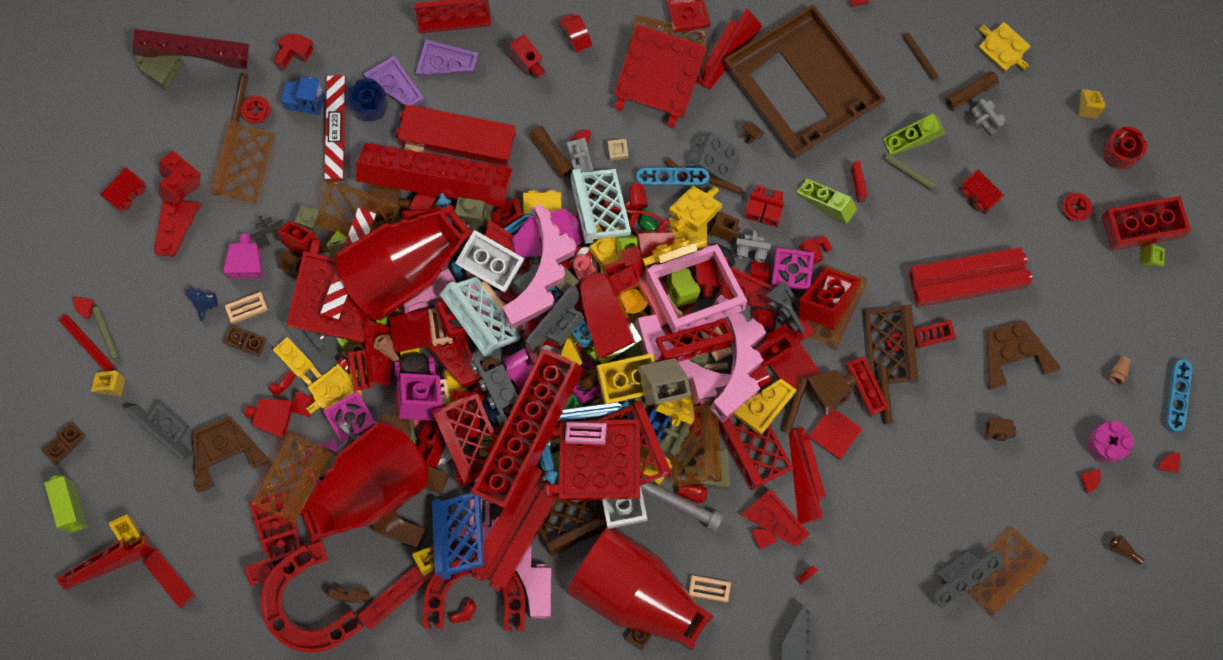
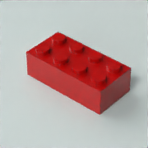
[1101,196,1191,251]

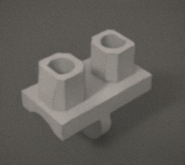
[971,99,1006,136]
[567,138,594,173]
[735,230,771,263]

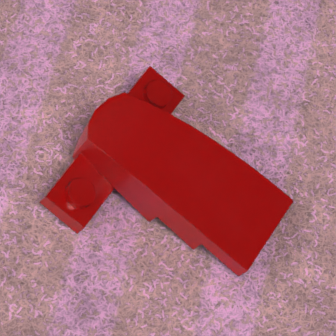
[573,266,640,359]
[244,489,329,586]

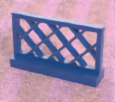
[432,493,485,580]

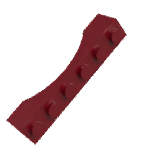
[132,29,249,70]

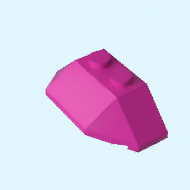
[512,208,584,257]

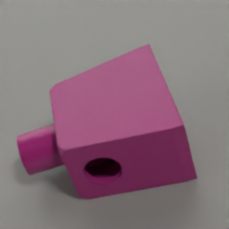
[224,234,264,278]

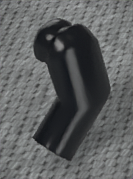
[718,244,736,267]

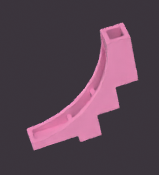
[501,204,577,330]
[401,269,524,337]
[709,295,766,423]
[633,315,730,406]
[452,517,551,618]

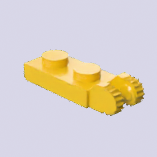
[273,337,322,386]

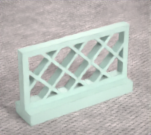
[571,169,631,244]
[440,277,521,356]

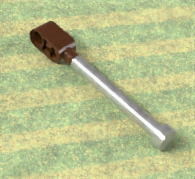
[641,478,724,532]

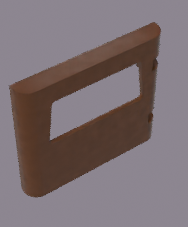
[724,4,886,159]

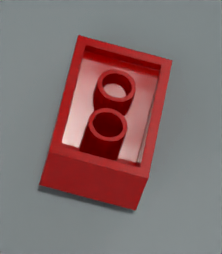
[800,267,861,329]

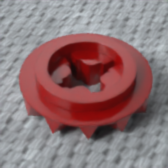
[241,96,271,125]
[1062,193,1093,222]

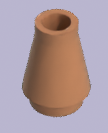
[1108,356,1131,385]

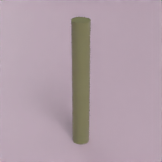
[884,154,935,190]
[92,306,119,360]

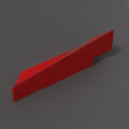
[697,8,762,90]
[789,427,826,524]
[55,534,156,590]

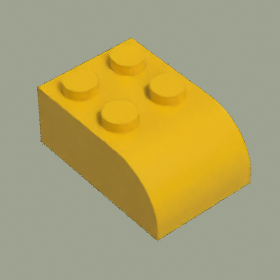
[596,353,655,405]

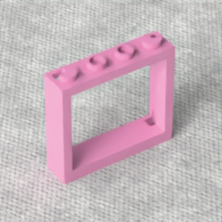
[646,244,747,333]

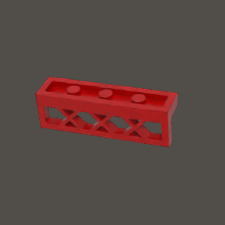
[655,319,735,362]

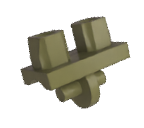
[660,419,691,456]

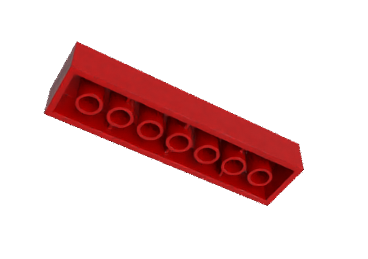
[356,143,513,207]
[471,348,583,513]

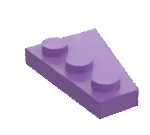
[416,39,479,76]
[363,56,425,107]

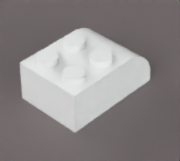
[455,230,525,293]
[603,486,648,529]

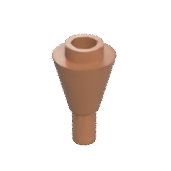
[374,335,401,364]

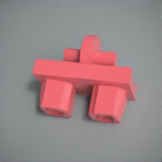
[571,254,597,283]

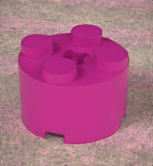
[502,348,534,395]
[1088,421,1134,464]

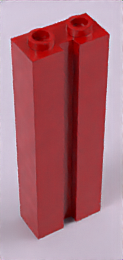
[396,104,516,166]
[908,247,1032,308]
[470,467,559,591]

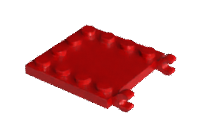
[614,24,707,129]
[286,240,369,343]
[545,420,641,501]

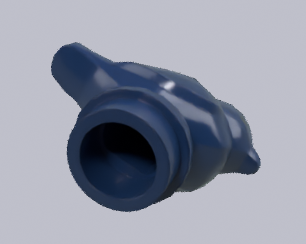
[186,286,218,321]

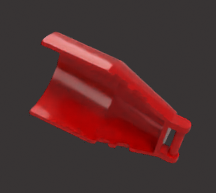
[335,205,473,321]
[298,422,428,544]
[566,527,713,650]

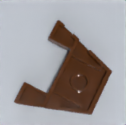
[987,320,1061,390]
[193,416,270,493]

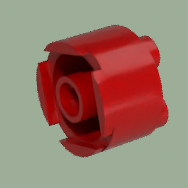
[1103,126,1147,170]

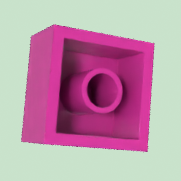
[397,373,442,421]

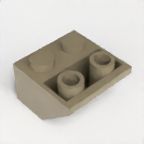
[638,358,692,405]

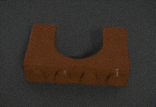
[371,465,449,550]

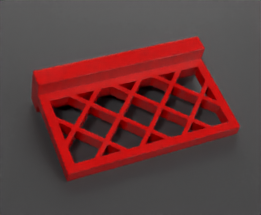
[414,0,492,34]
[432,392,497,485]
[597,400,672,486]
[716,415,794,491]

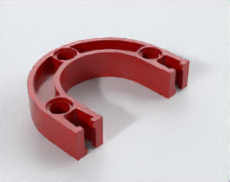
[261,543,364,653]
[423,553,526,632]

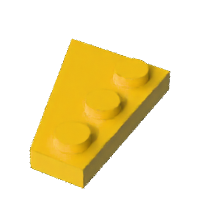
[733,379,797,435]

